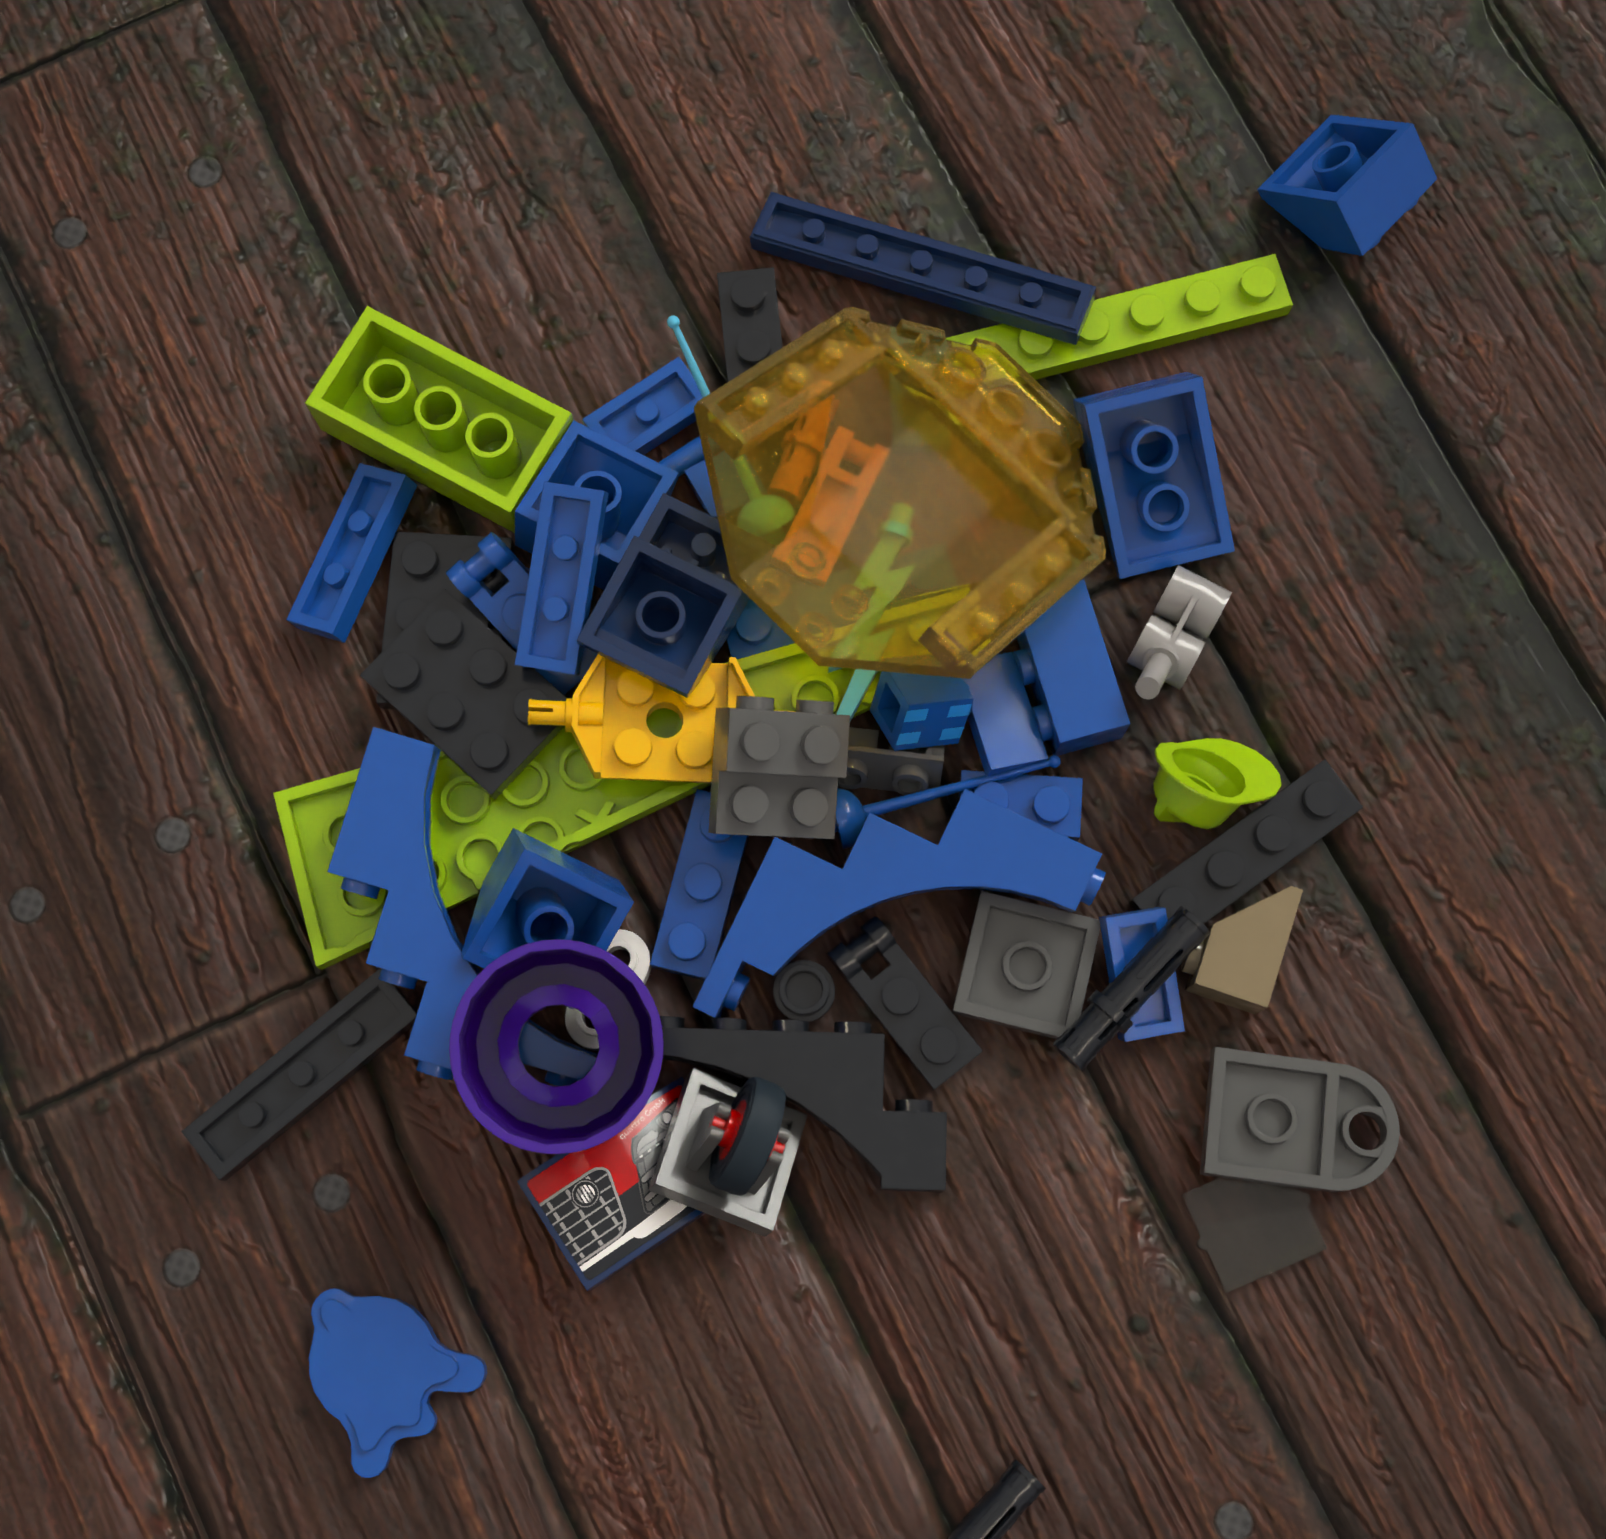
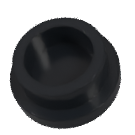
[773,960,835,1022]

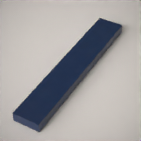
[750,192,1096,345]

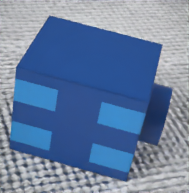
[870,658,974,751]

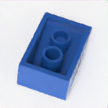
[1073,372,1235,579]

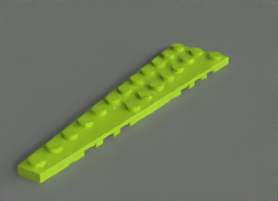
[273,593,988,970]

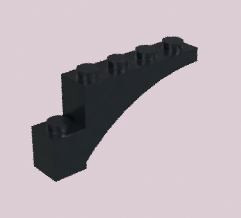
[660,1016,947,1192]

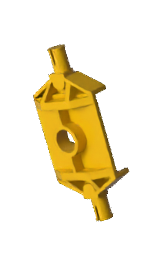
[528,654,796,783]

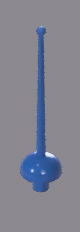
[812,755,1061,849]

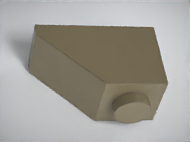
[1181,886,1303,1015]

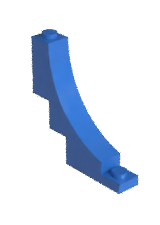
[692,789,1106,1018]

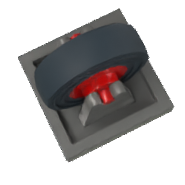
[648,1068,807,1237]

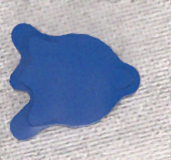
[309,1288,487,1478]

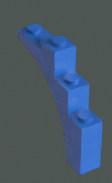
[327,727,598,1086]

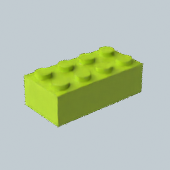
[305,306,573,533]

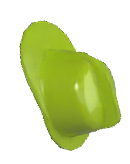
[1153,738,1282,829]

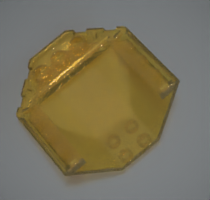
[694,307,1106,679]

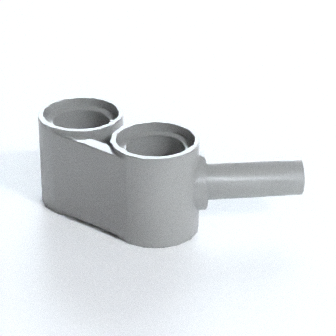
[1126,565,1232,699]

